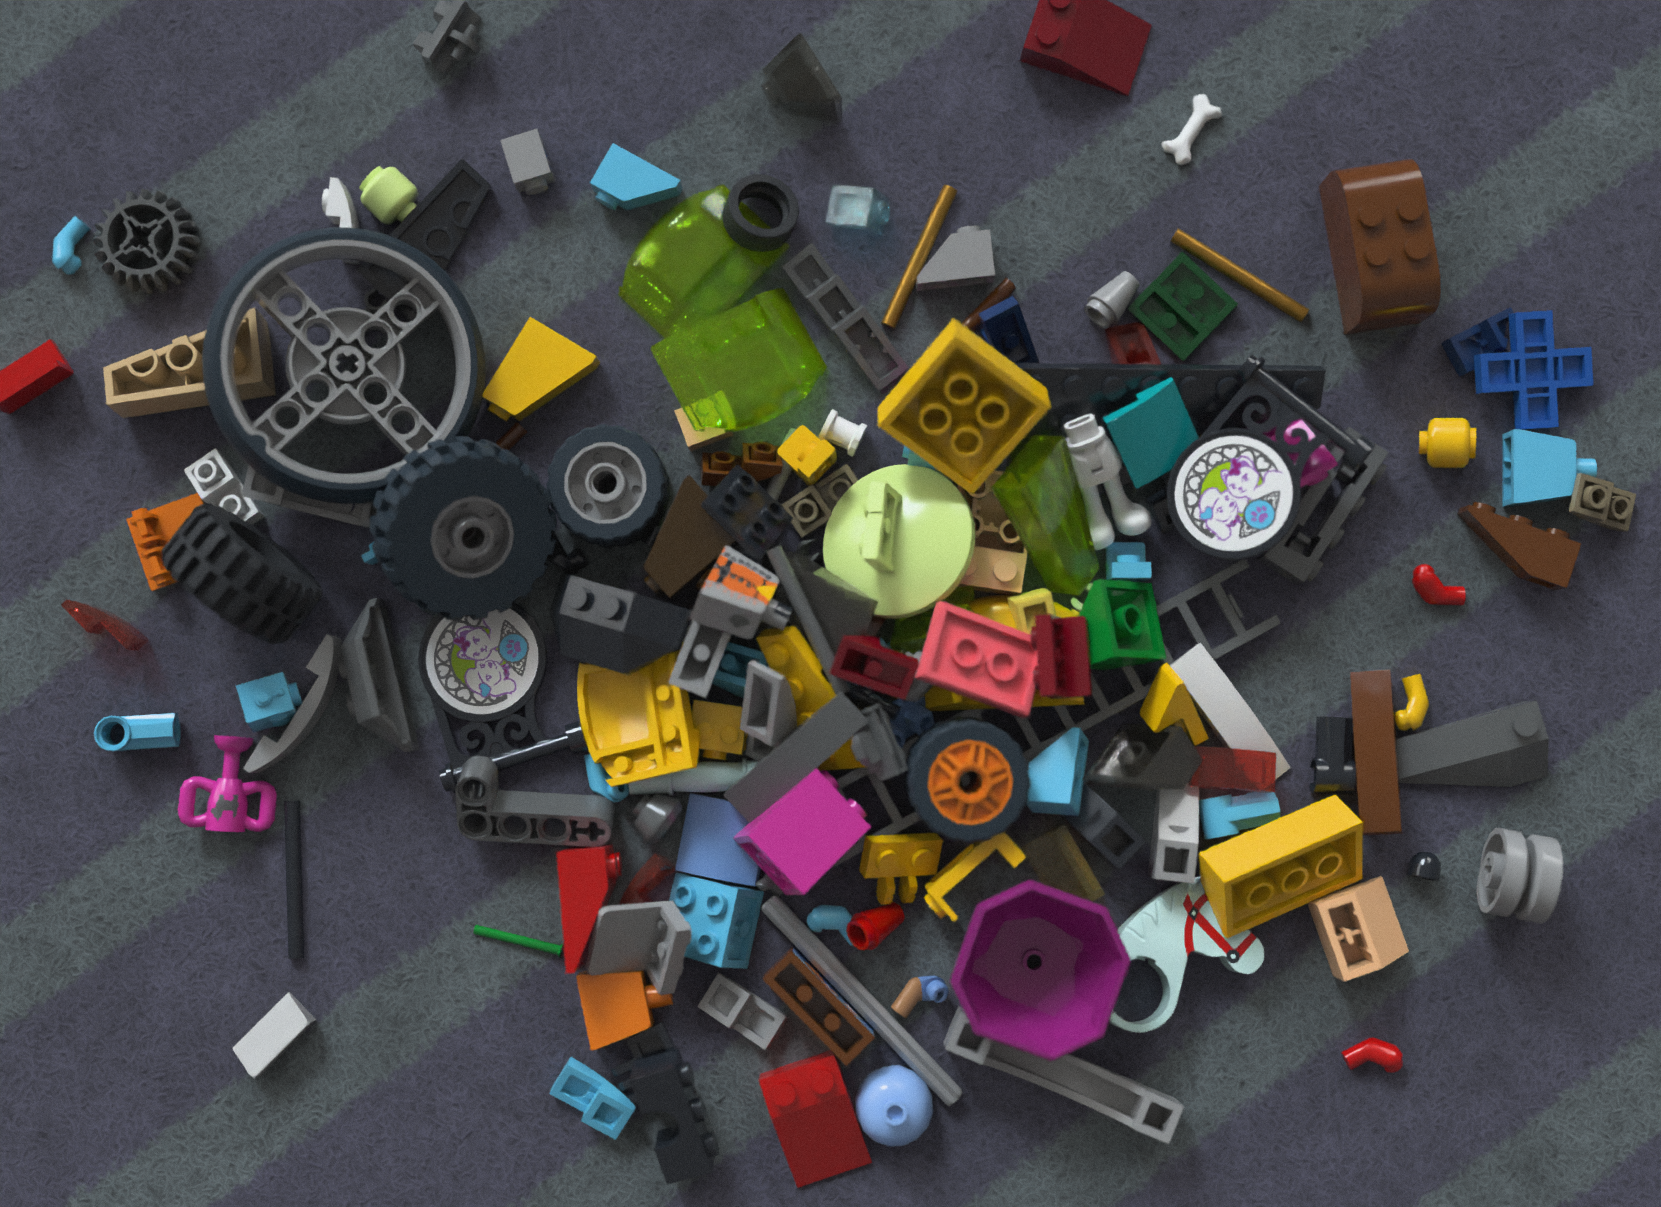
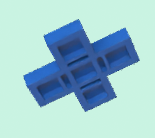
[1474,310,1594,430]

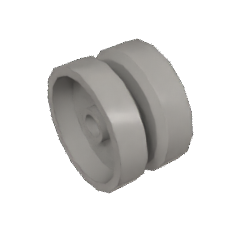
[1476,828,1563,924]

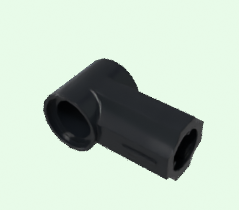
[1309,717,1356,795]

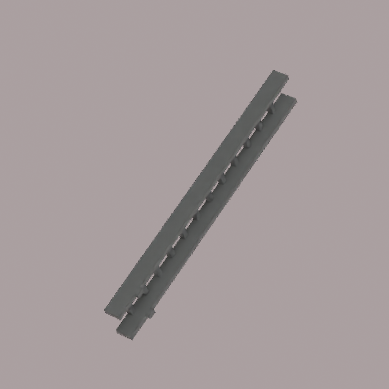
[832,559,1281,867]

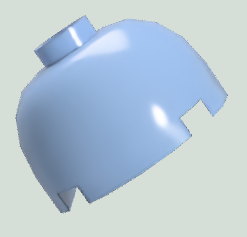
[855,1065,933,1147]

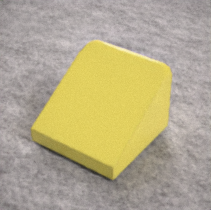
[1007,588,1056,635]

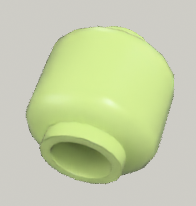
[359,166,418,224]

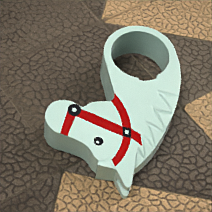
[1109,876,1264,1032]

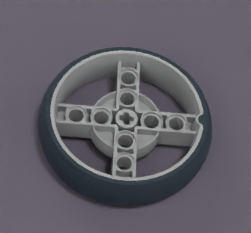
[202,227,486,504]

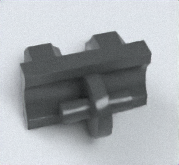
[413,0,482,77]

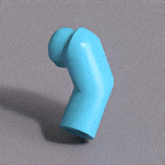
[52,216,90,275]
[807,905,853,946]

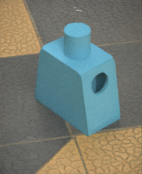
[1502,429,1597,507]

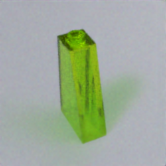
[992,435,1100,595]

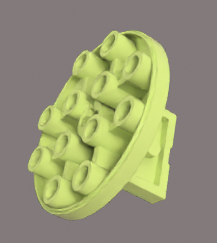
[823,464,975,619]

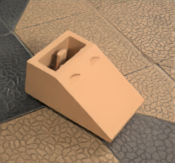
[957,470,1038,595]

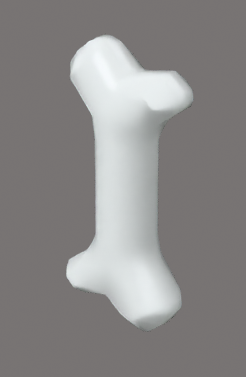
[1162,94,1222,165]

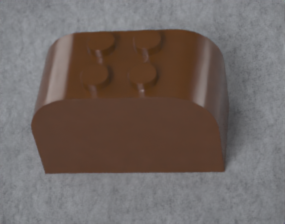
[1319,159,1441,335]

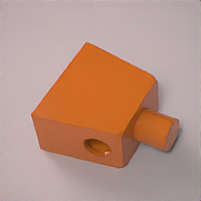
[576,970,673,1050]

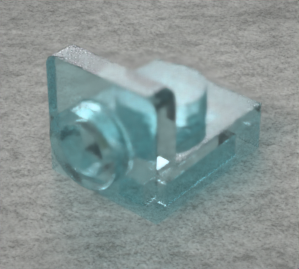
[826,185,890,235]

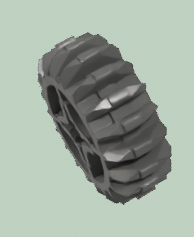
[92,189,201,294]

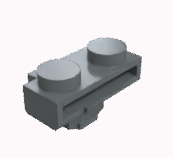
[851,703,908,781]

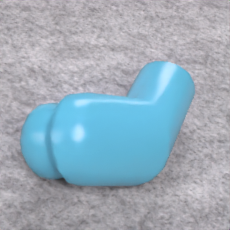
[584,754,629,802]

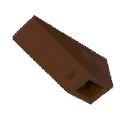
[1457,502,1581,590]

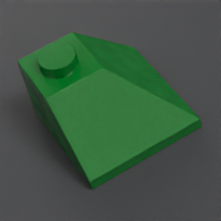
[1078,579,1166,670]

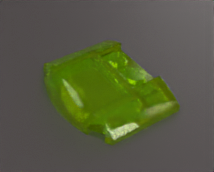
[618,184,790,357]
[650,287,827,432]

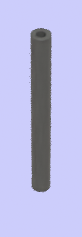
[766,545,851,695]

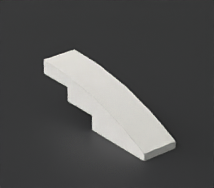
[1170,643,1291,791]

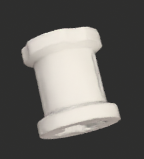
[819,409,868,457]

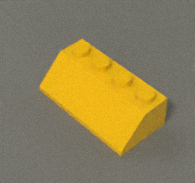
[1199,795,1363,939]

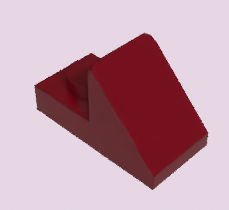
[829,635,919,700]

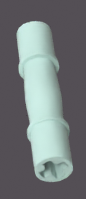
[629,758,758,796]

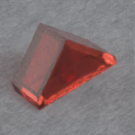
[1105,321,1161,365]

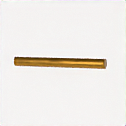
[881,185,957,329]
[1170,228,1309,322]

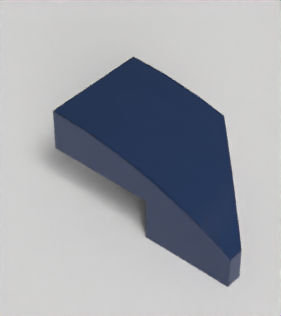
[1441,307,1513,377]

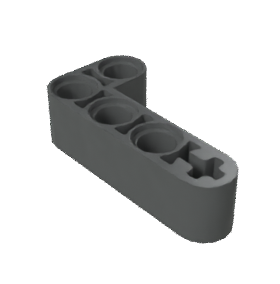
[455,756,616,847]

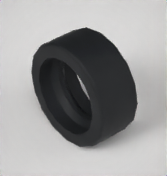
[722,174,799,252]

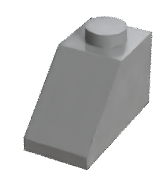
[916,226,995,291]
[668,621,731,698]

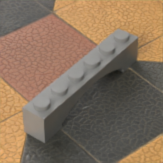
[943,1006,1184,1144]

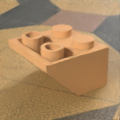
[1307,876,1409,981]

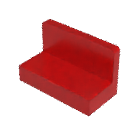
[0,339,74,414]

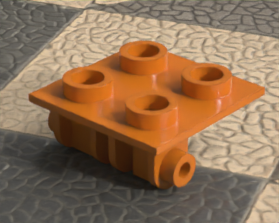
[126,493,204,591]

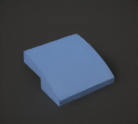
[675,793,761,886]

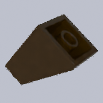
[643,475,738,600]

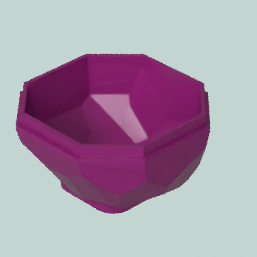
[950,879,1131,1062]

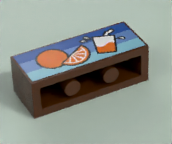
[762,947,875,1066]

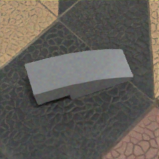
[740,660,797,761]

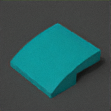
[1103,377,1199,489]

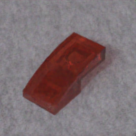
[61,599,149,651]
[1188,746,1276,793]
[618,853,675,905]

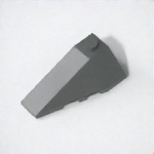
[1396,700,1549,787]

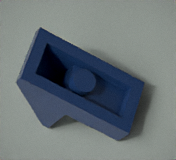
[978,296,1039,363]

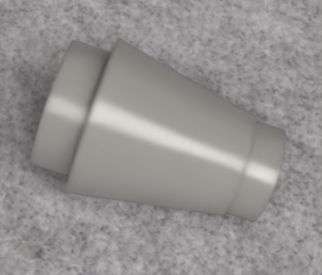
[1084,271,1140,328]

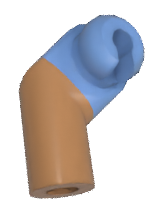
[891,975,949,1018]

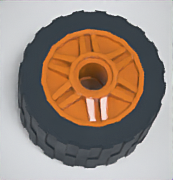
[903,716,1031,843]

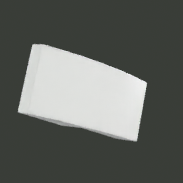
[322,177,360,264]
[184,448,264,525]

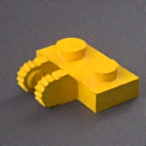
[859,833,943,905]

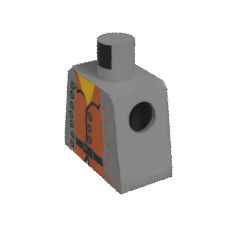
[690,546,793,639]

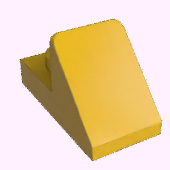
[777,425,837,486]
[1140,663,1209,746]

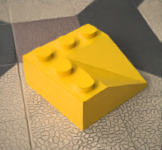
[878,318,1051,495]

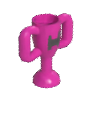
[178,735,277,832]

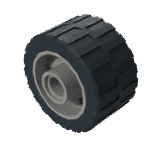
[546,424,670,548]

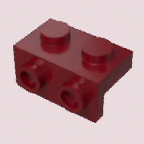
[1031,614,1092,699]

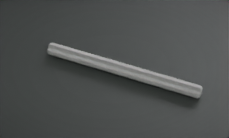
[761,895,962,1106]

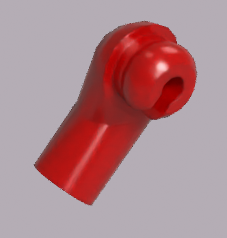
[1412,564,1466,606]
[1341,1037,1403,1073]

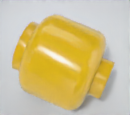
[1419,418,1476,468]

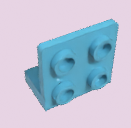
[669,873,764,969]

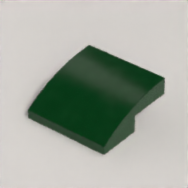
[1127,251,1238,361]

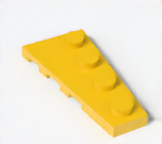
[756,626,867,771]

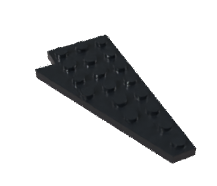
[1005,363,1326,514]

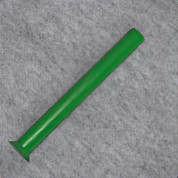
[473,925,564,958]

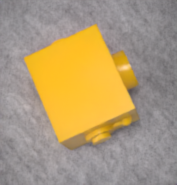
[692,700,748,760]

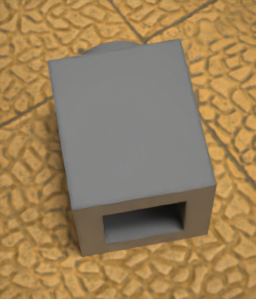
[500,129,555,195]

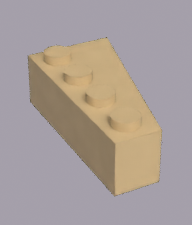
[103,307,276,418]

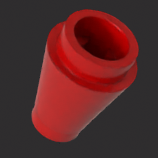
[846,902,905,950]

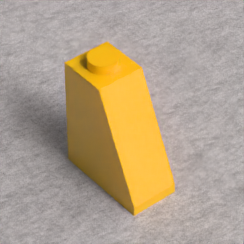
[482,317,600,422]

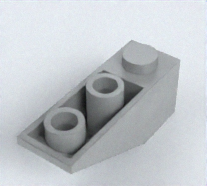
[1148,759,1200,884]

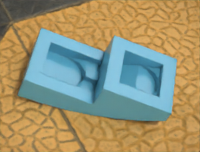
[550,1057,635,1140]

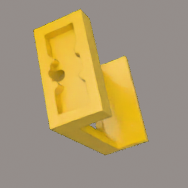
[923,832,1026,921]

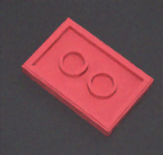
[915,601,1038,718]

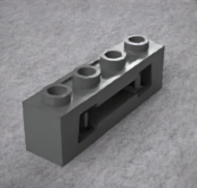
[1257,427,1389,585]

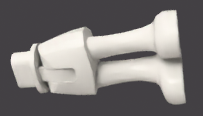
[1064,414,1152,550]

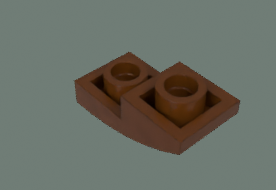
[701,441,783,486]

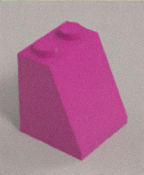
[733,768,871,895]

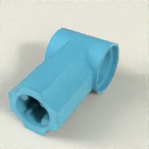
[94,713,181,751]
[1199,789,1280,839]

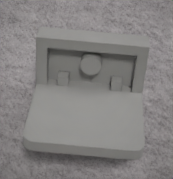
[585,901,692,995]

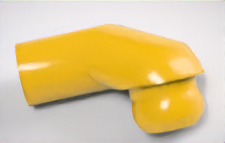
[1395,674,1429,731]

